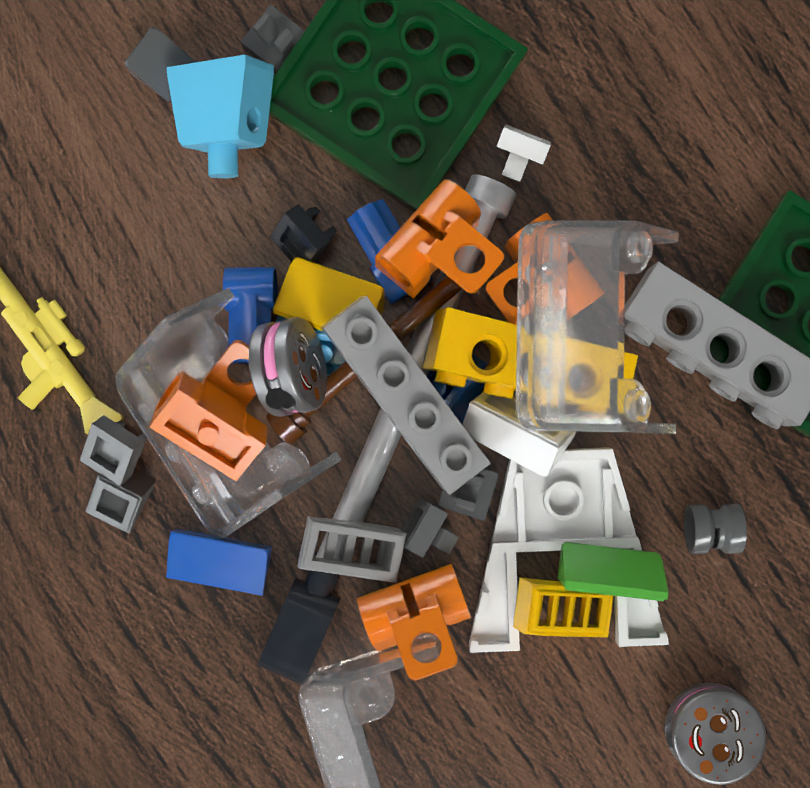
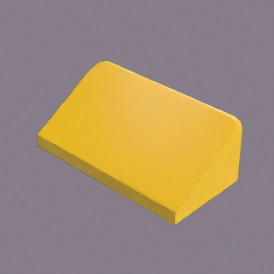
[273,257,384,331]

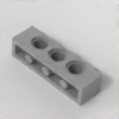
[616,262,810,429]
[321,296,491,495]

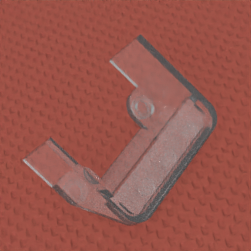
[516,220,679,434]
[115,288,341,538]
[298,634,439,788]

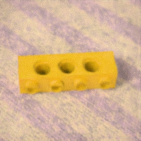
[422,307,638,421]

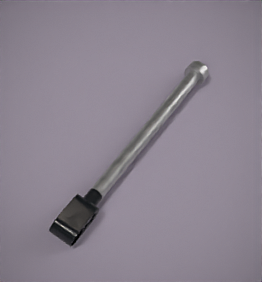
[257,174,516,685]

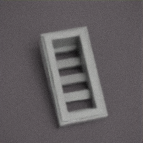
[297,516,406,583]

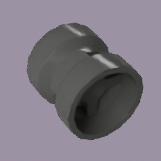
[684,504,747,554]

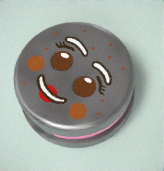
[249,317,327,417]
[665,683,766,785]

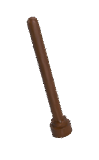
[266,276,462,445]

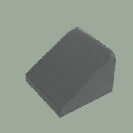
[124,26,196,103]
[86,469,156,534]

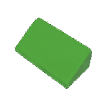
[557,542,668,601]

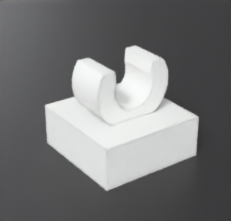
[496,125,551,182]

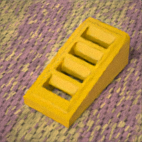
[513,577,614,637]

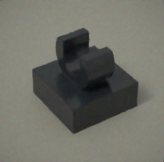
[270,204,337,263]

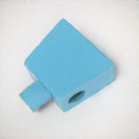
[167,55,274,178]

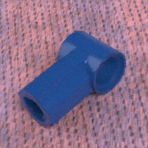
[347,199,434,305]
[223,267,278,364]

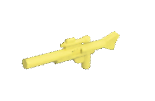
[0,267,124,434]

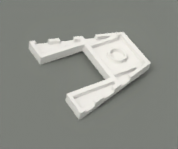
[469,447,669,653]

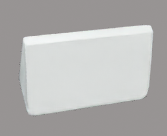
[462,393,577,477]

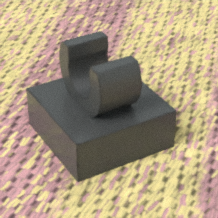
[241,4,305,74]
[80,415,147,486]
[437,469,499,521]
[401,496,459,558]

